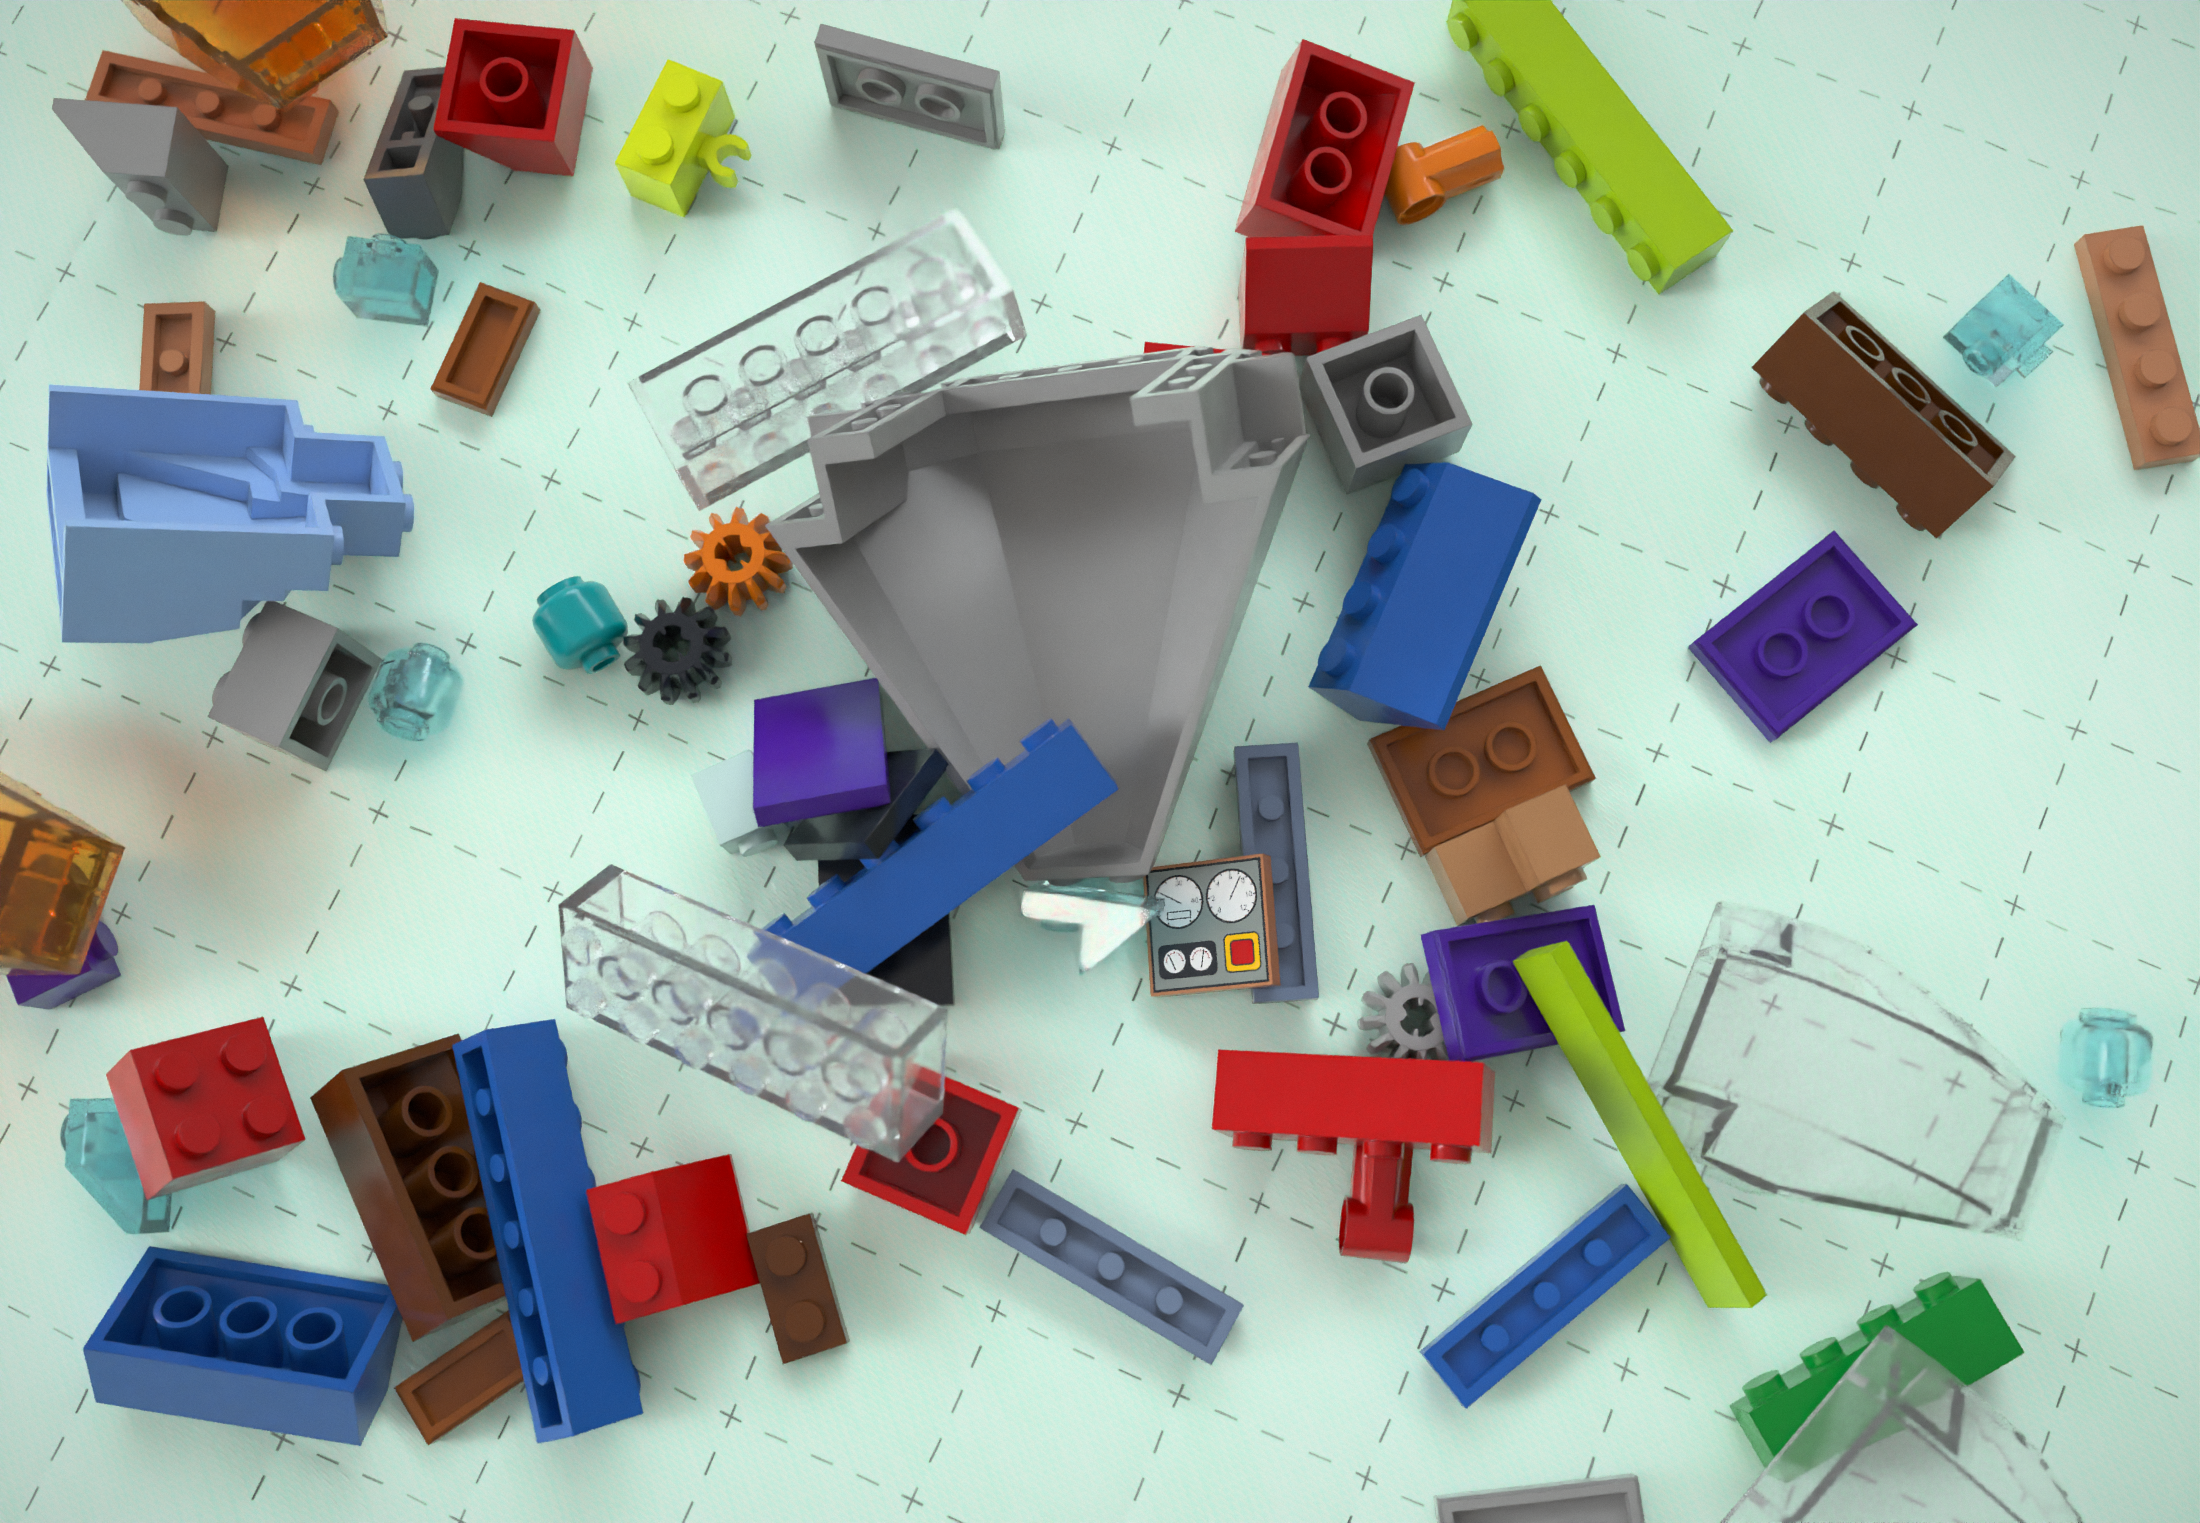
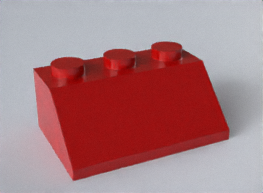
[1234,39,1415,237]

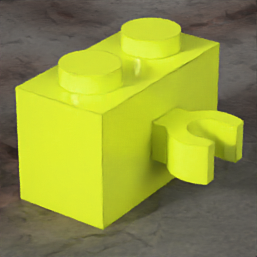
[615,59,752,218]

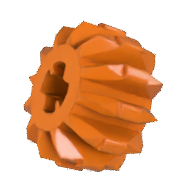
[684,506,793,617]

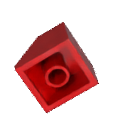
[433,18,593,177]
[1238,234,1373,356]
[586,1154,760,1324]

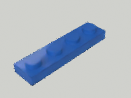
[1419,1184,1671,1409]

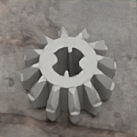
[1357,963,1449,1061]

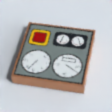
[1143,854,1281,998]

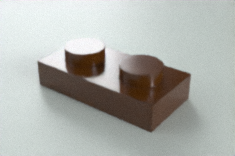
[746,1213,850,1364]

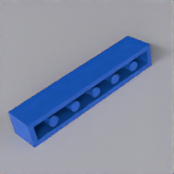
[747,718,1119,1025]
[452,1019,643,1444]

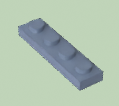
[1233,742,1319,1004]
[979,1169,1244,1366]

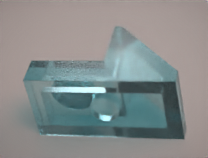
[1020,881,1165,976]

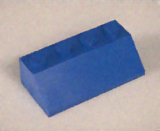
[1308,462,1542,730]
[82,1246,403,1446]

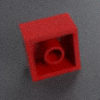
[106,1017,306,1201]
[841,1055,1022,1235]

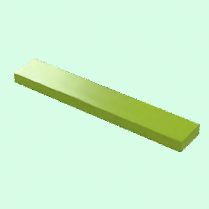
[1512,941,1767,1308]

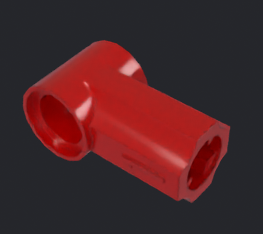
[1339,1145,1414,1264]

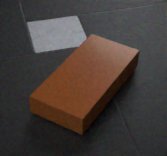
[430,282,541,417]
[394,1310,524,1445]

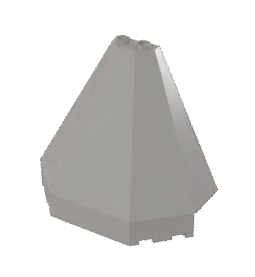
[765,346,1310,886]

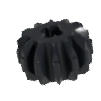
[623,596,733,705]

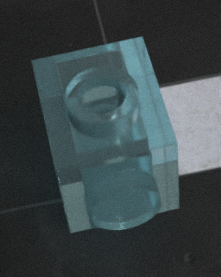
[333,233,439,327]
[1943,274,2064,387]

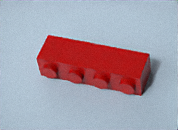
[1212,1049,1495,1164]

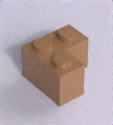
[1425,784,1601,926]

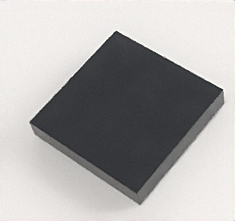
[783,748,949,861]

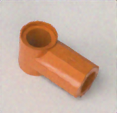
[1384,125,1505,225]

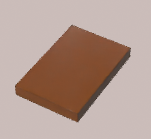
[1367,665,1596,857]

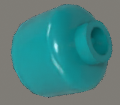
[532,576,628,674]

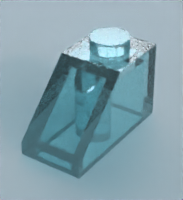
[60,1098,172,1234]

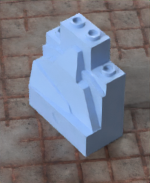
[46,384,414,643]

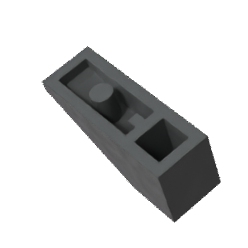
[363,67,463,240]

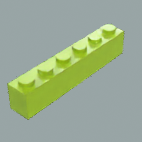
[1446,0,1734,294]

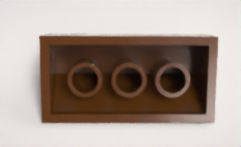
[1751,291,2016,539]
[310,1033,506,1342]

